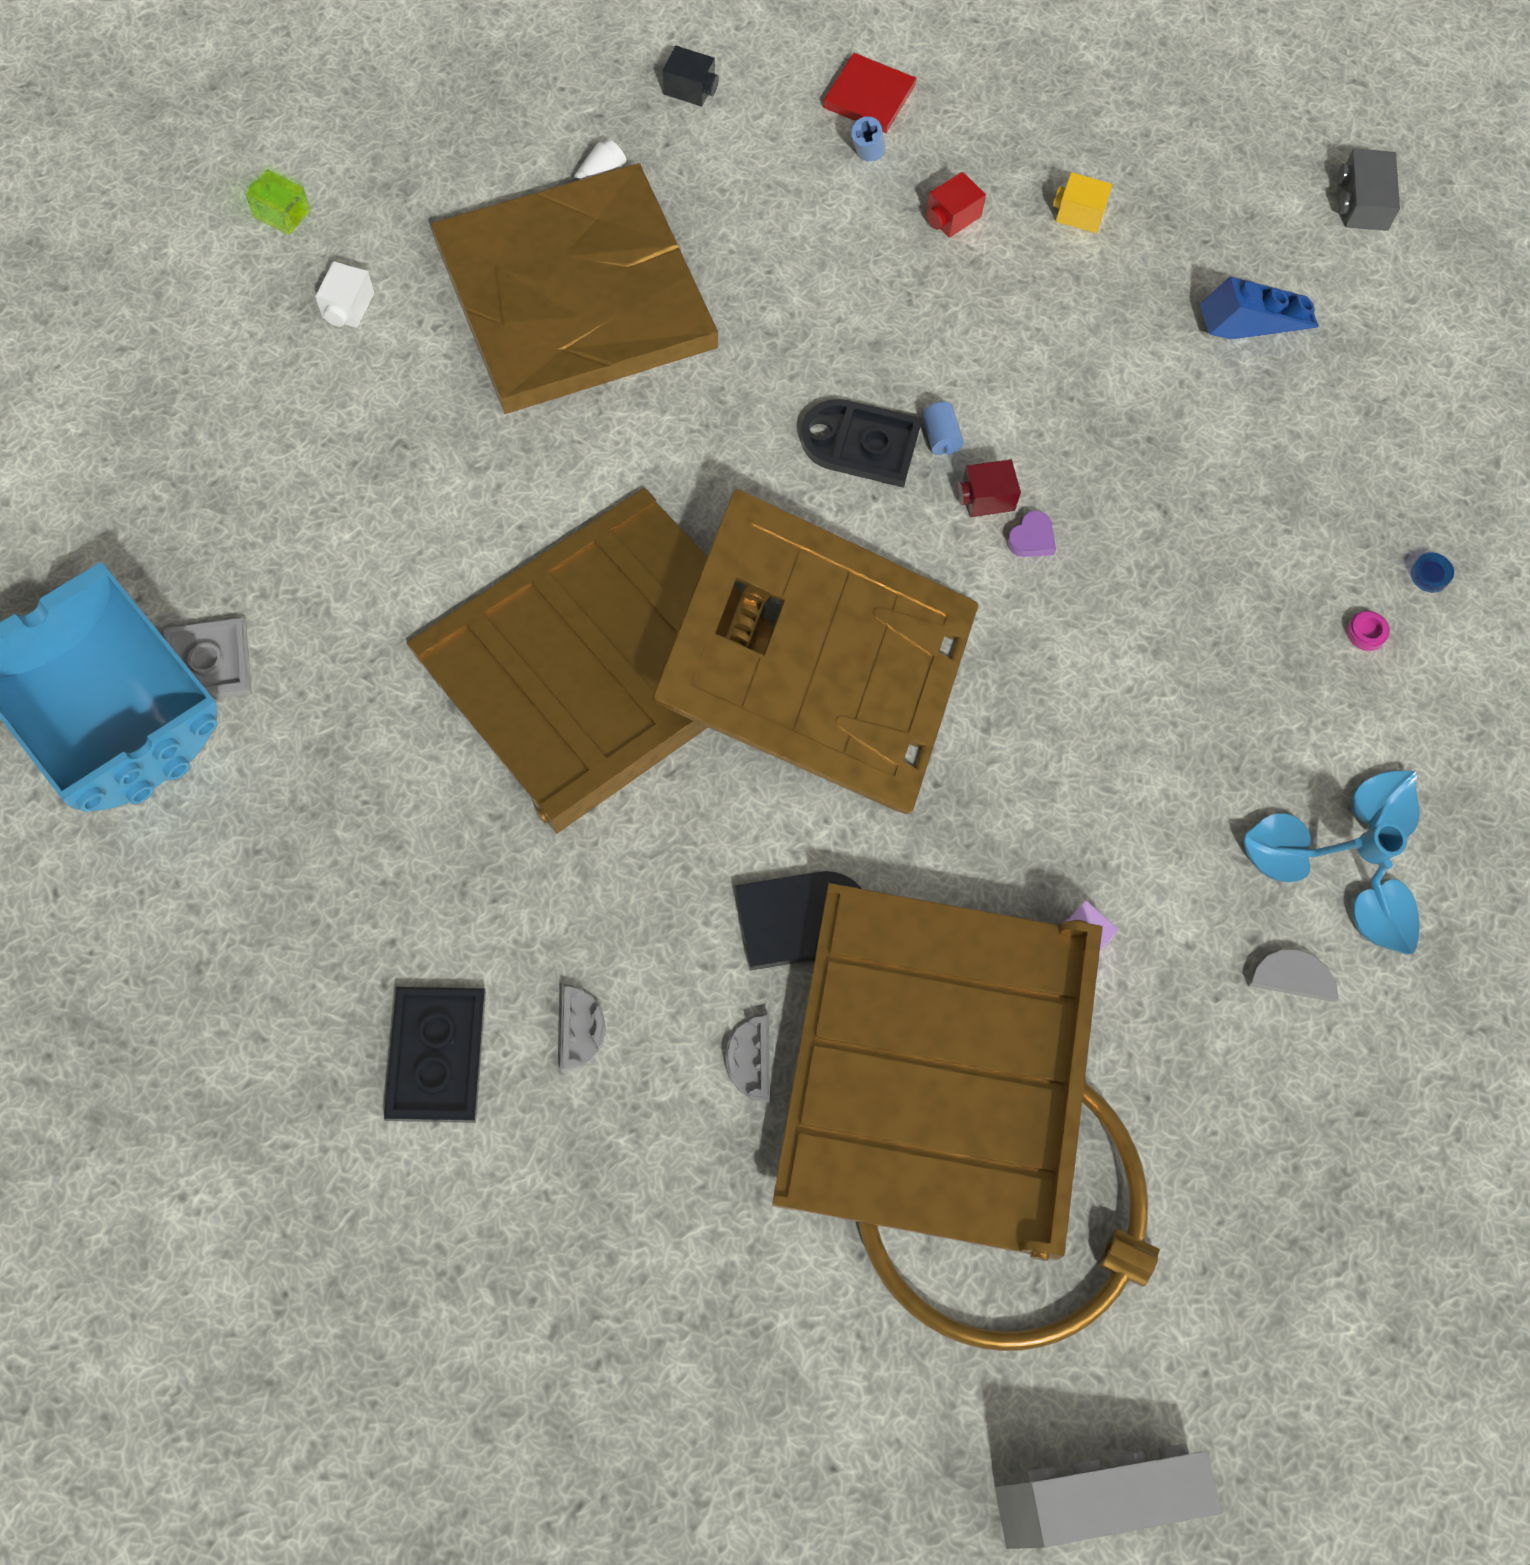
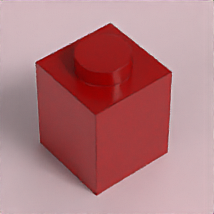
[926,171,986,238]

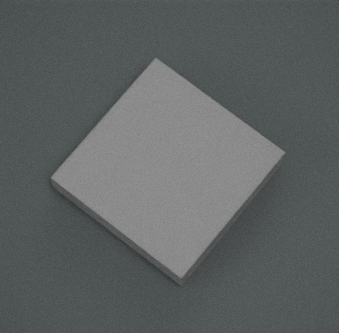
[162,617,252,699]

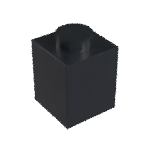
[662,45,719,107]

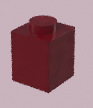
[957,459,1021,517]

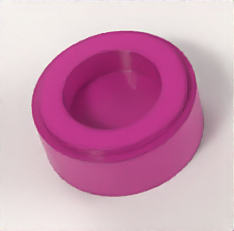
[1347,611,1390,651]

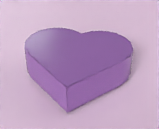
[1007,511,1056,557]

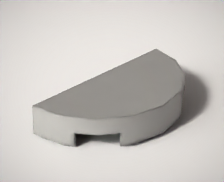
[1248,950,1338,1002]
[560,984,606,1073]
[725,1013,770,1103]

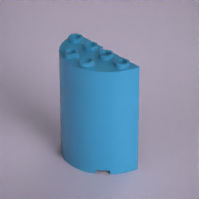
[0,561,218,812]

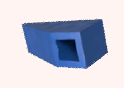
[1199,276,1319,340]

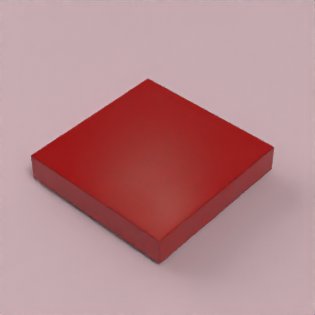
[823,53,917,133]

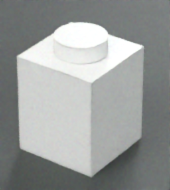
[315,261,374,328]

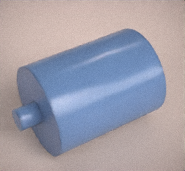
[851,116,886,161]
[922,402,964,455]

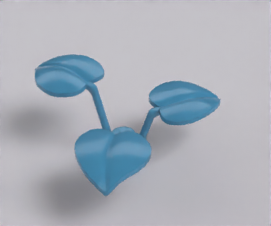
[1243,771,1419,955]

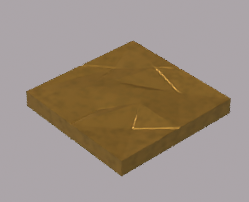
[431,163,718,414]

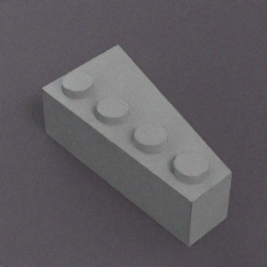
[995,1444,1222,1549]

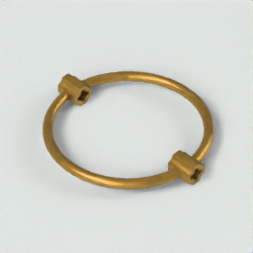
[858,1082,1160,1351]

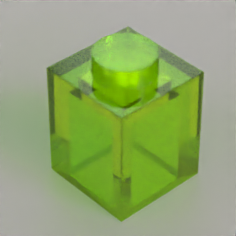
[245,169,311,236]

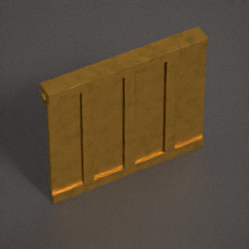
[407,487,774,834]
[772,883,1103,1261]

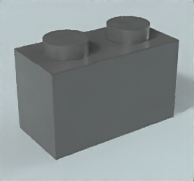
[1337,148,1400,231]

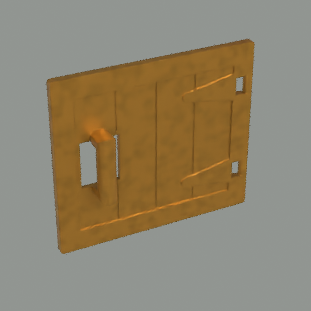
[652,489,978,814]

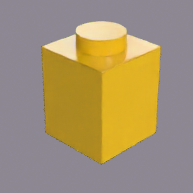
[1053,172,1113,233]

